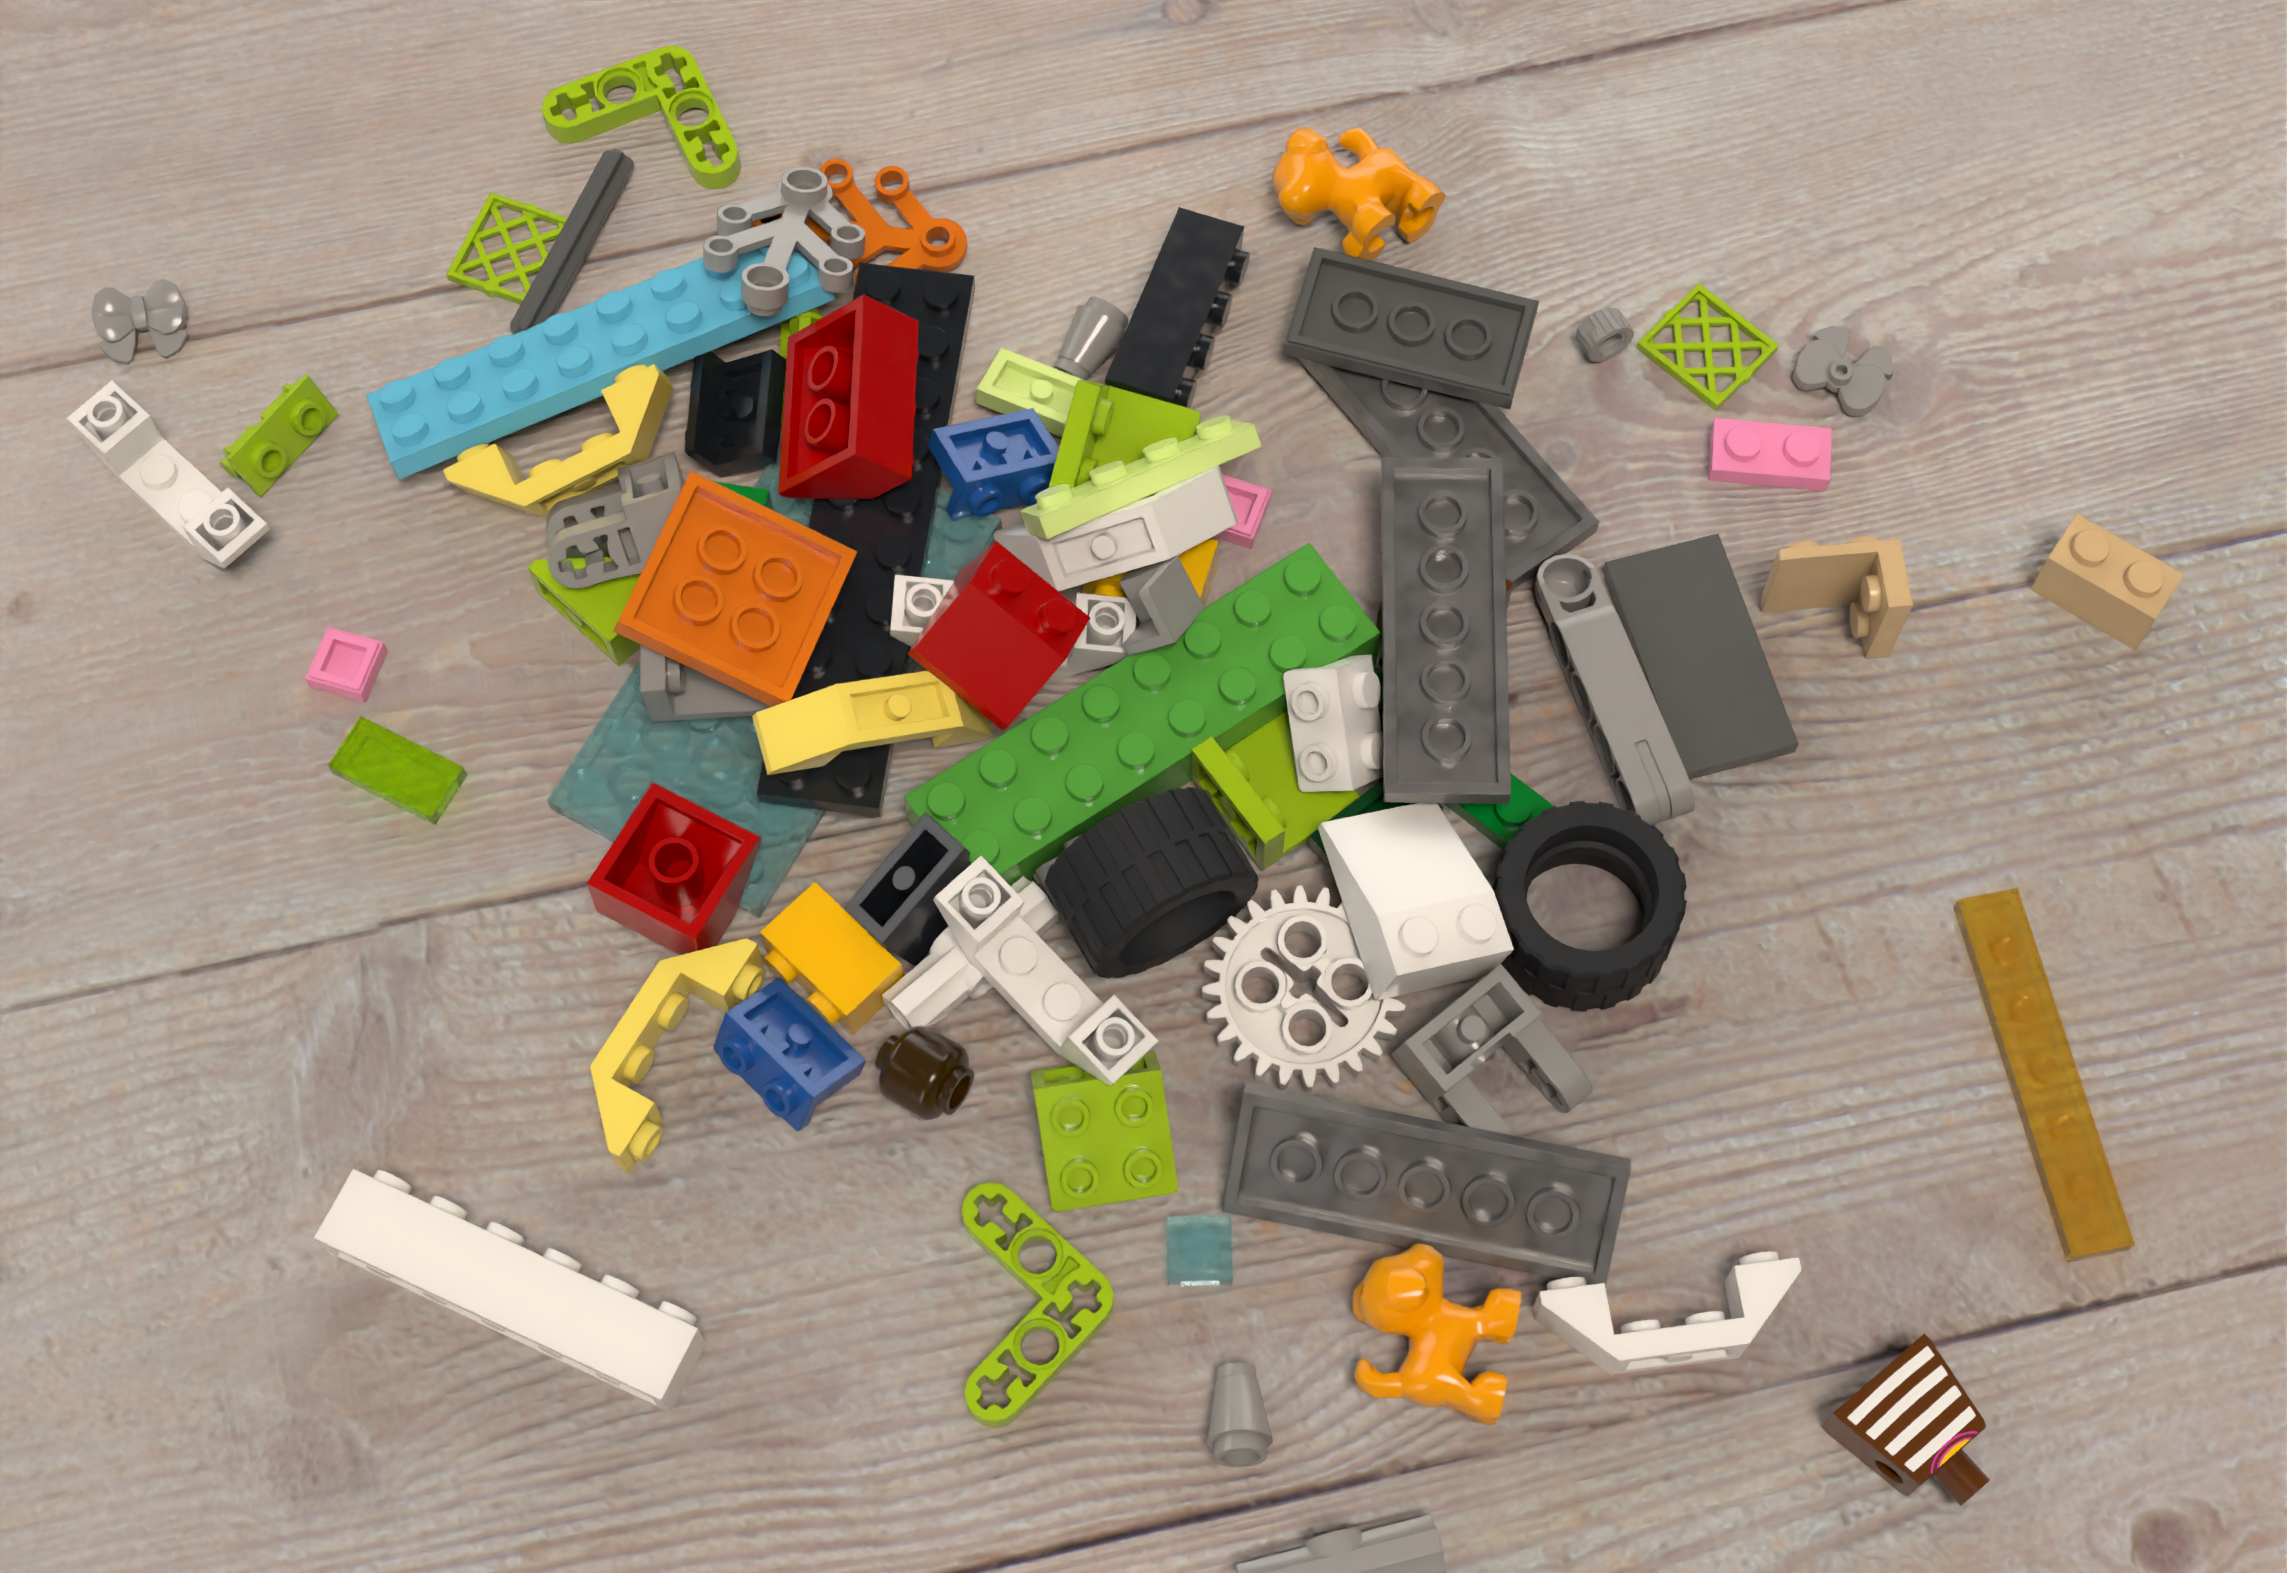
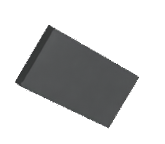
[1284,247,1539,410]
[1603,534,1798,780]

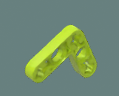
[541,45,741,189]
[962,1182,1114,1428]

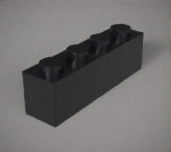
[1105,207,1250,408]

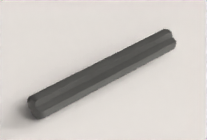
[510,148,634,334]

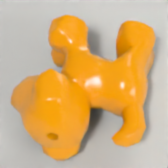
[1272,127,1446,261]
[1353,1243,1522,1425]

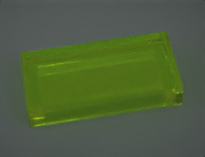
[327,716,467,825]

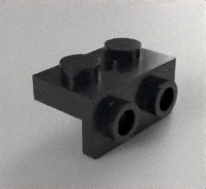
[685,349,786,478]

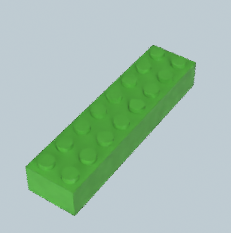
[904,542,1380,886]

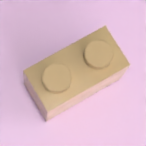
[2030,513,2184,650]

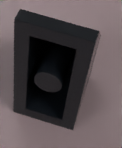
[843,813,970,966]

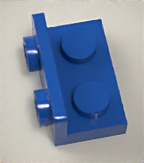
[927,408,1059,520]
[714,977,866,1131]

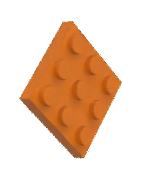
[614,471,857,707]

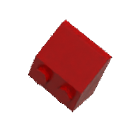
[907,541,1090,730]
[586,782,761,955]

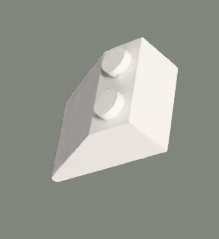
[1318,803,1514,1001]

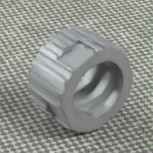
[1575,307,1634,363]

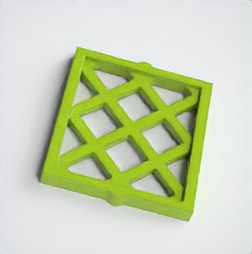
[446,192,567,305]
[1636,283,1779,411]

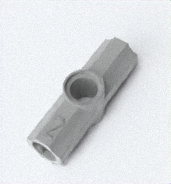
[1235,1514,1447,1573]

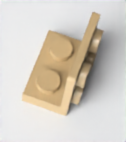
[1760,536,1913,659]

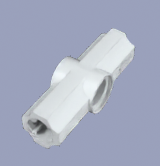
[882,876,1059,1031]

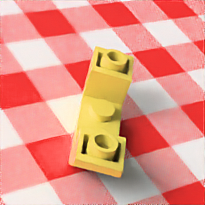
[443,364,674,517]
[752,671,993,775]
[590,938,765,1174]

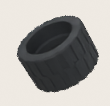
[1044,787,1259,979]
[1492,801,1687,1012]

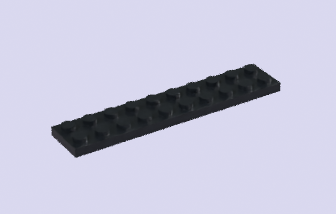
[757,263,975,818]

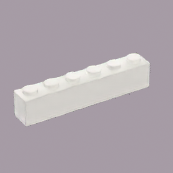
[314,1169,707,1414]

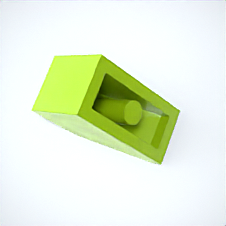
[527,557,641,667]

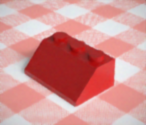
[778,295,919,499]

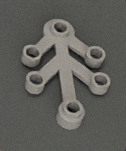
[703,167,865,316]

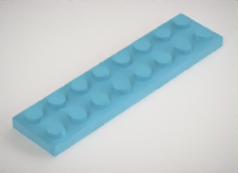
[366,245,835,479]

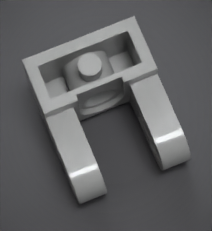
[546,452,685,588]
[1391,964,1593,1136]

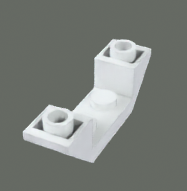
[66,380,270,568]
[993,465,1238,591]
[890,575,1136,677]
[933,856,1158,1086]
[1533,1251,1801,1375]

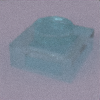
[1167,1216,1233,1286]

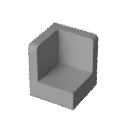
[1119,556,1205,656]

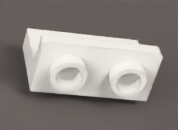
[1283,655,1383,792]

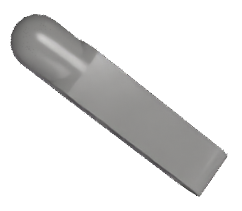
[1534,554,1695,825]

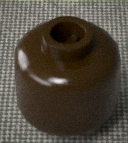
[875,1025,974,1120]

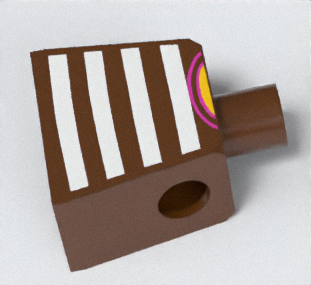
[1821,1333,1990,1506]

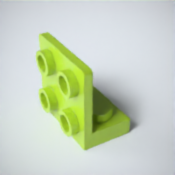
[1049,380,1202,499]
[1191,711,1359,871]
[1030,1051,1178,1212]

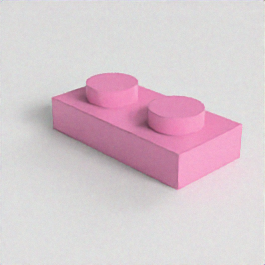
[1708,418,1832,491]

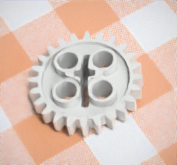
[1202,886,1406,1092]

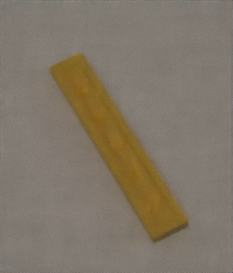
[1953,888,2135,1263]

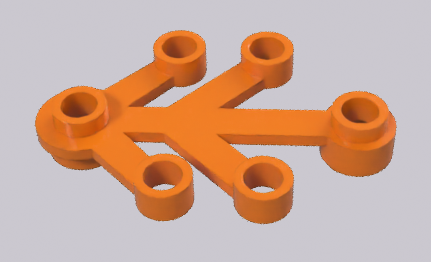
[752,159,968,285]

